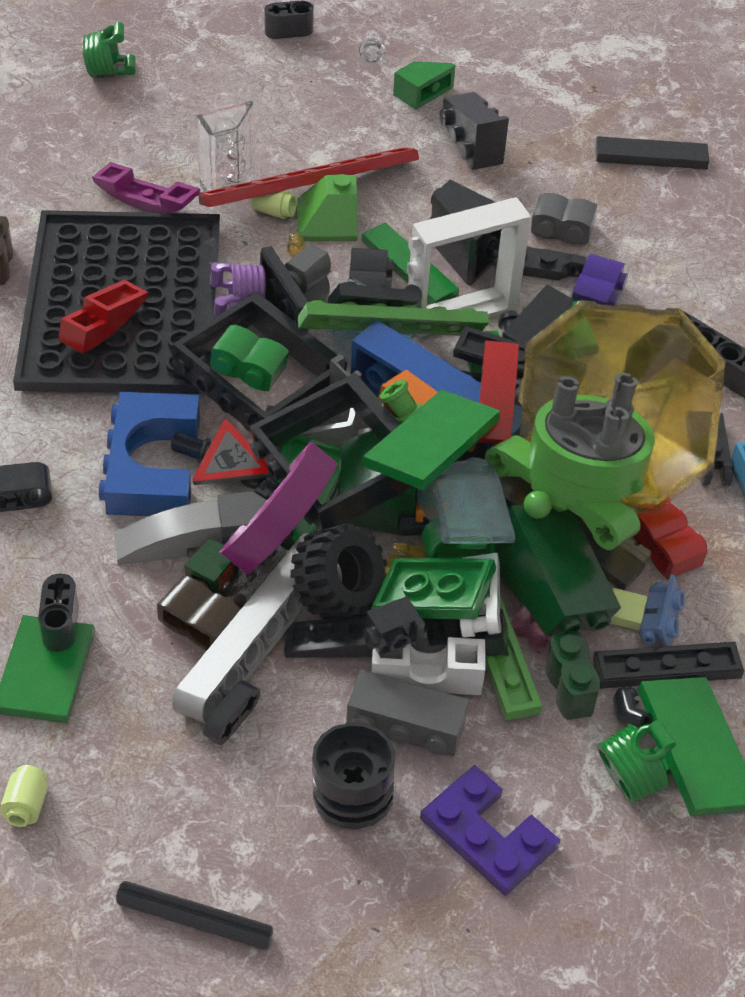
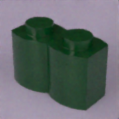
[546,631,600,720]

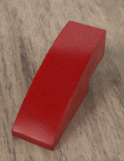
[58,280,149,354]
[477,340,519,444]

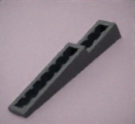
[284,609,508,658]

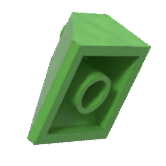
[297,174,358,241]

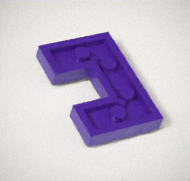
[420,765,560,896]

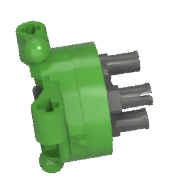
[485,373,655,550]

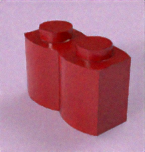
[633,502,708,580]

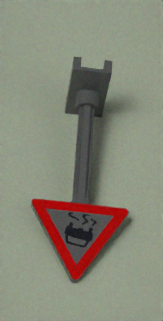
[193,354,362,485]

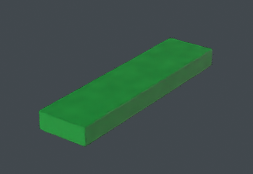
[362,222,459,304]

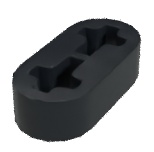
[203,680,260,745]

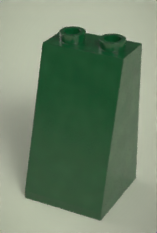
[489,505,621,635]

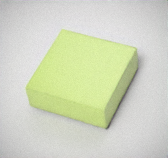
[610,588,648,631]

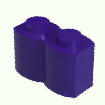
[571,253,628,318]

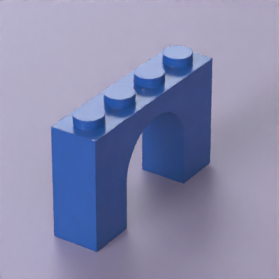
[99,392,200,516]

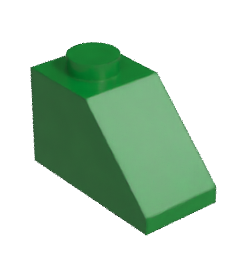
[393,61,456,110]

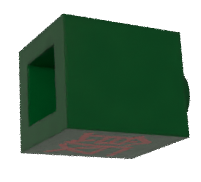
[185,538,239,595]

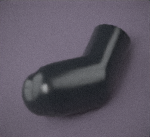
[613,687,653,728]

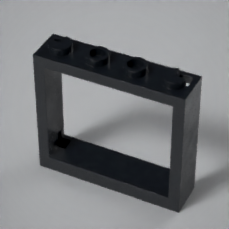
[171,292,348,432]
[250,373,413,530]

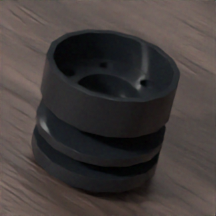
[312,722,395,829]

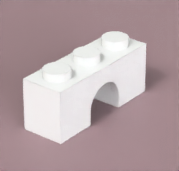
[371,637,485,695]

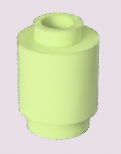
[0,765,48,827]

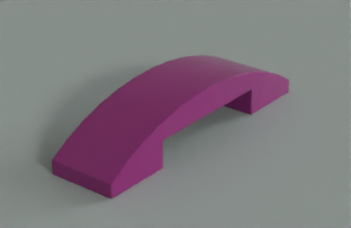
[92,162,201,213]
[219,441,338,574]

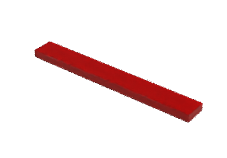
[198,147,419,207]

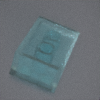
[416,458,515,544]

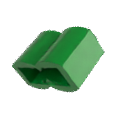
[210,325,289,391]

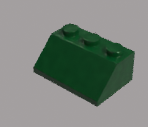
[338,431,415,535]

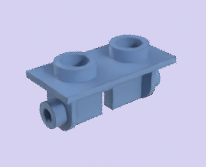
[639,575,685,646]

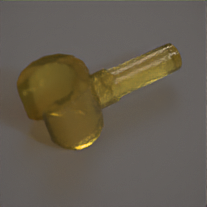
[287,233,328,257]

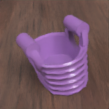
[210,262,266,318]

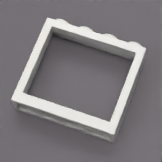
[407,197,531,338]

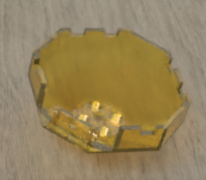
[519,300,726,511]

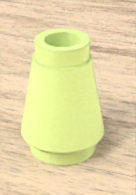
[251,190,297,220]

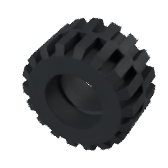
[290,524,387,619]

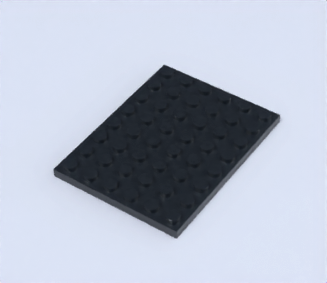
[13,210,220,394]

